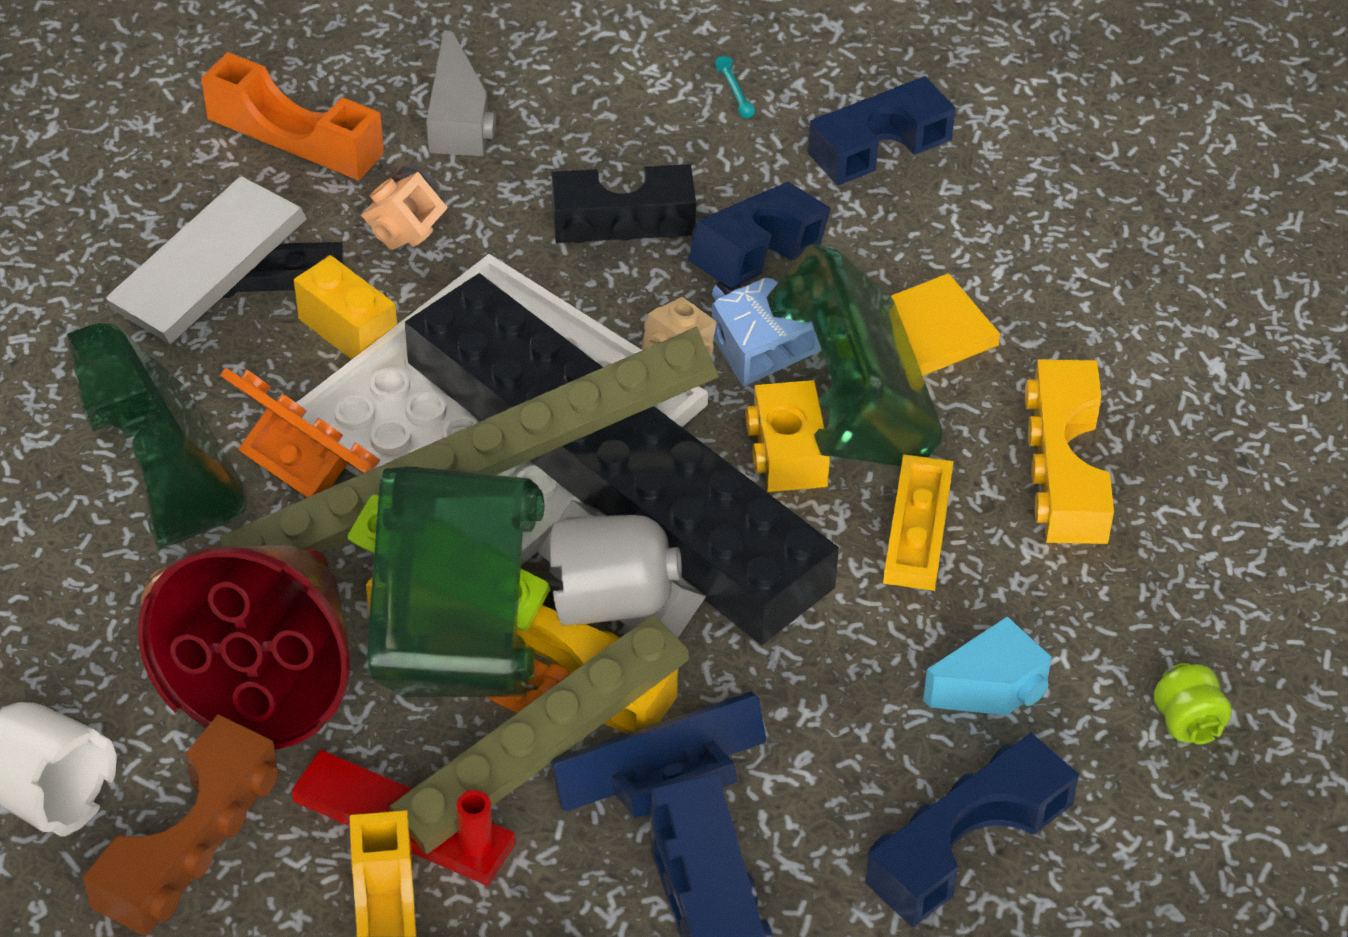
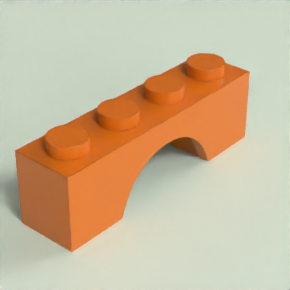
[201,52,384,181]

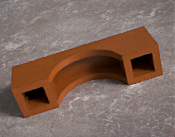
[82,714,279,937]

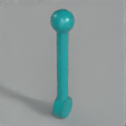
[715,56,755,119]

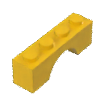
[1025,359,1114,544]
[349,810,417,937]

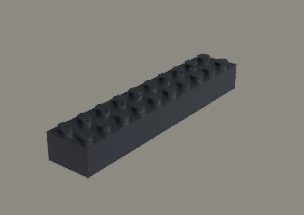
[405,273,839,646]

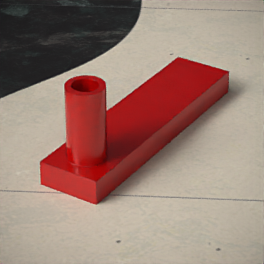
[291,749,515,886]

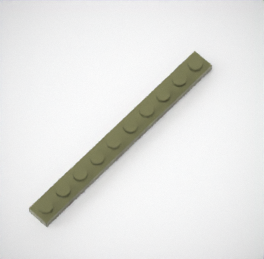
[220,326,719,553]

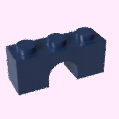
[808,76,956,186]
[688,182,831,288]

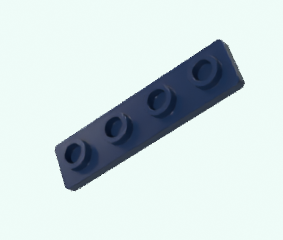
[551,692,766,818]

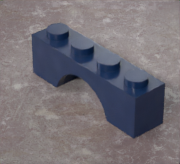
[865,732,1079,928]

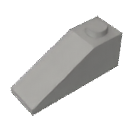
[426,31,496,156]

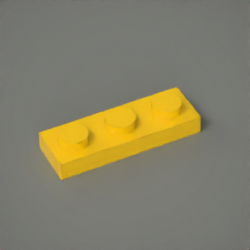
[883,454,954,591]

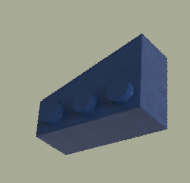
[651,773,773,937]

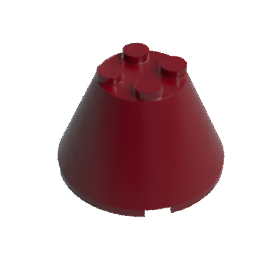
[138,545,350,749]

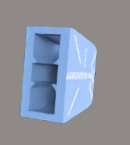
[712,278,823,387]

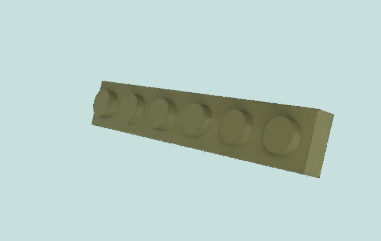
[390,615,689,855]

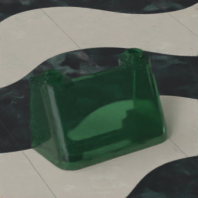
[766,244,942,466]
[66,323,247,550]
[367,466,545,697]

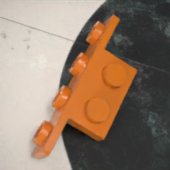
[220,367,380,498]

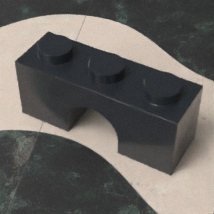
[551,164,696,243]

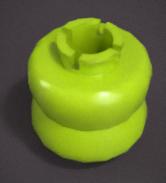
[1153,663,1232,745]

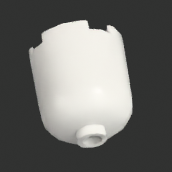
[0,702,117,836]

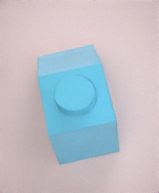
[923,616,1052,715]

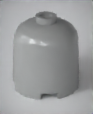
[550,515,682,625]

